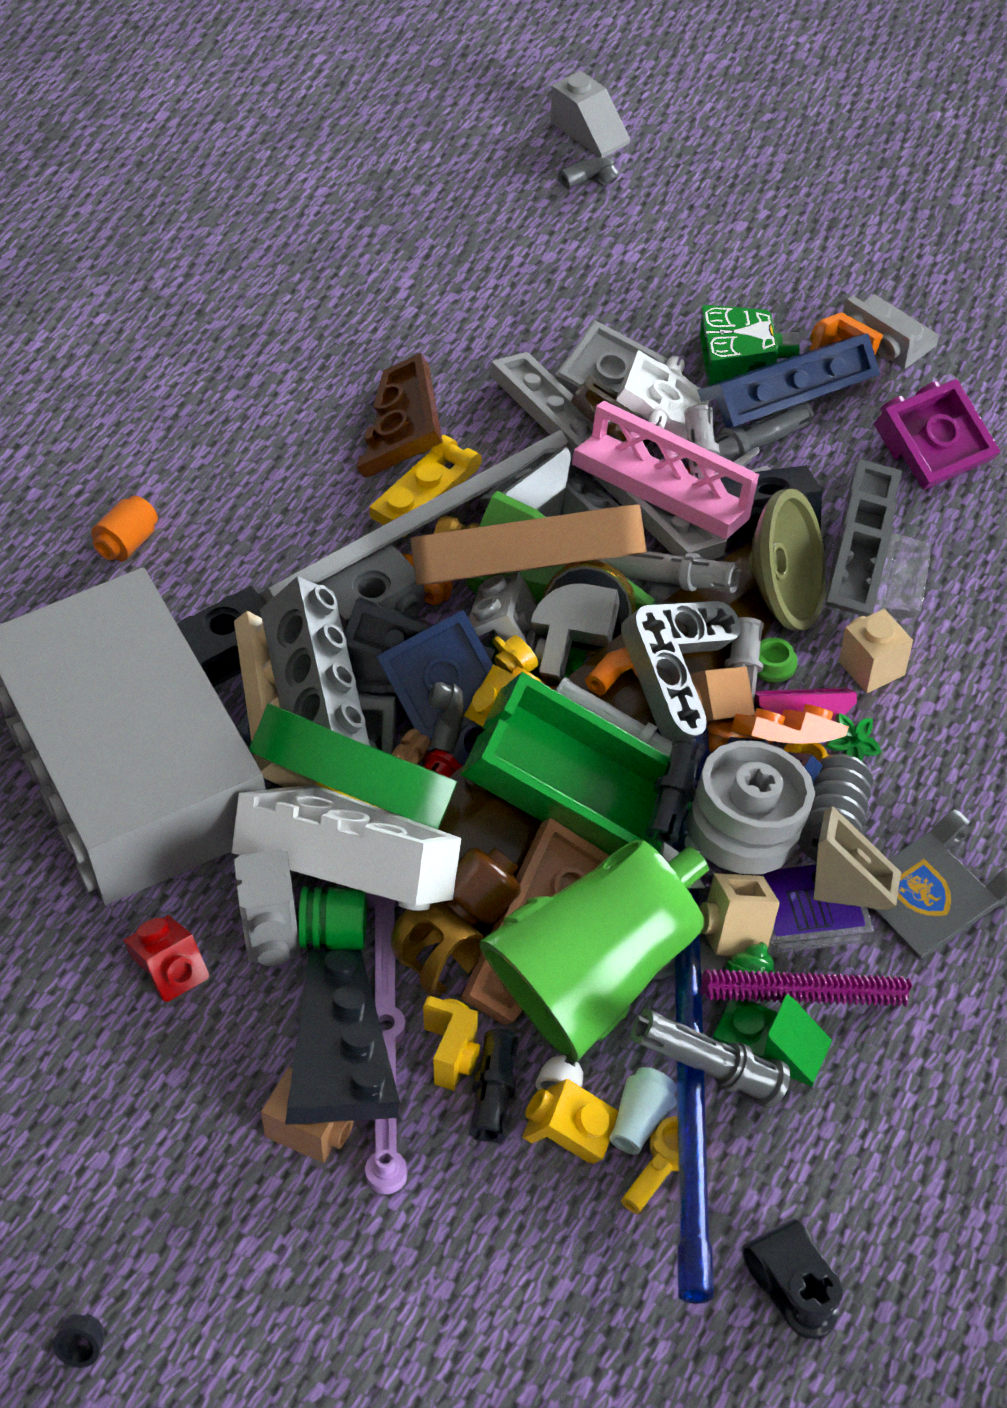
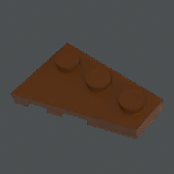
[356,353,443,477]

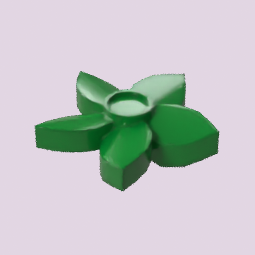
[824,713,882,761]

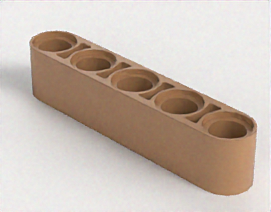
[410,504,647,585]

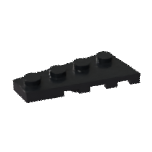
[285,950,400,1125]

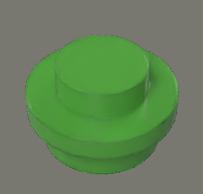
[757,638,798,683]

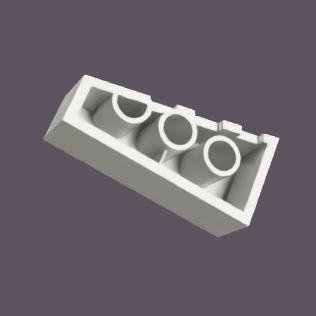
[232,784,461,911]

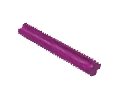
[700,969,912,1007]

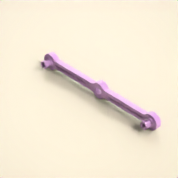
[365,893,408,1194]

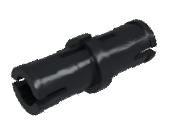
[645,736,705,844]
[469,1029,519,1143]

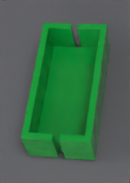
[460,672,669,855]

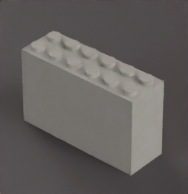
[0,567,266,905]

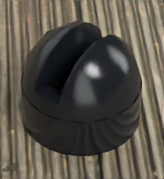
[53,1314,104,1368]

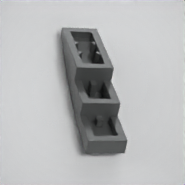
[825,458,902,617]

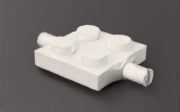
[616,350,710,440]

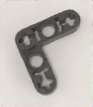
[621,601,741,742]

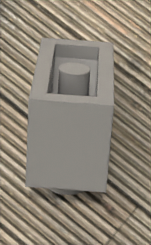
[551,70,630,157]

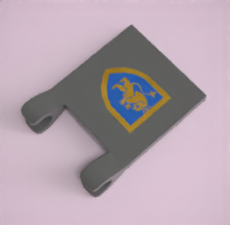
[871,810,1007,960]

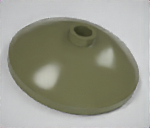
[749,489,826,631]

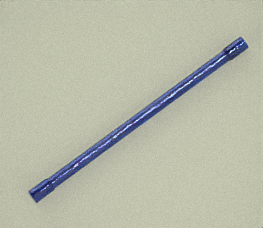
[672,784,714,1304]

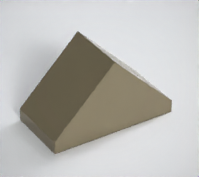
[814,806,901,911]

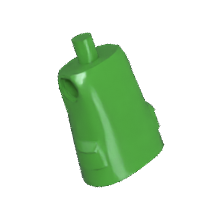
[479,840,709,1063]

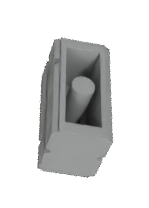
[234,850,300,966]

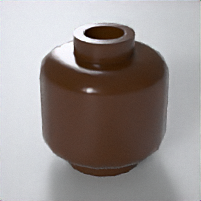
[444,847,521,927]

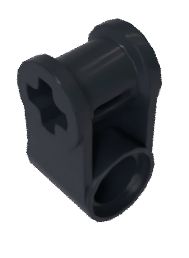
[742,1218,843,1339]

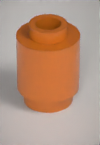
[91,496,158,562]

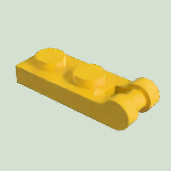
[369,435,482,537]

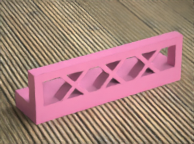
[572,401,759,540]

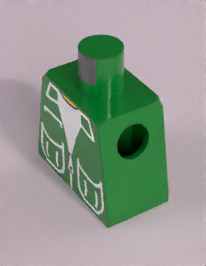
[699,305,800,386]

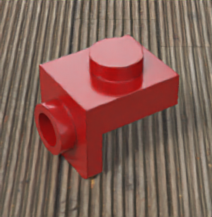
[123,914,209,1002]

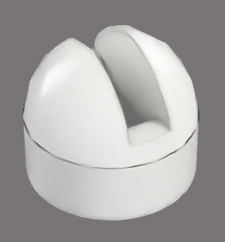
[536,1055,583,1091]

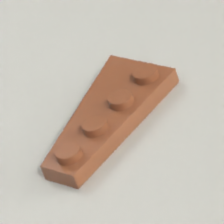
[460,818,610,1025]

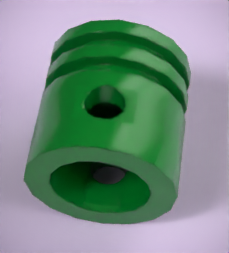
[299,886,368,950]

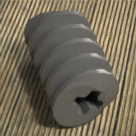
[798,754,873,862]

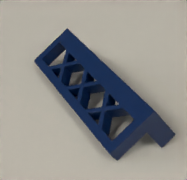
[697,333,881,428]

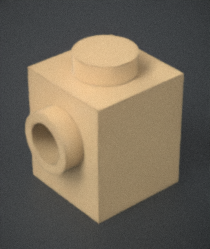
[839,608,913,694]
[700,873,780,959]

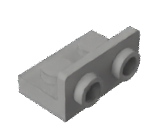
[843,294,939,369]
[469,572,541,654]

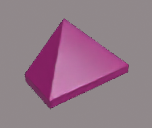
[755,687,857,722]

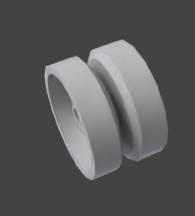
[686,741,815,875]

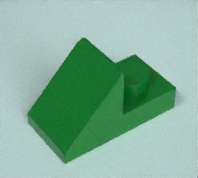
[712,994,832,1087]

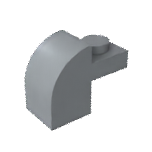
[531,584,620,686]

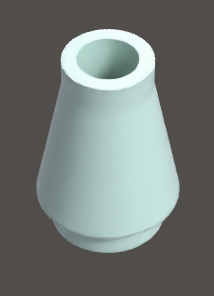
[609,1067,677,1155]

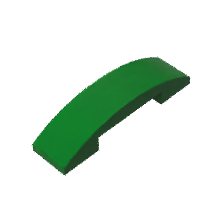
[249,703,458,829]

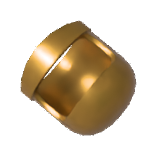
[391,902,484,997]

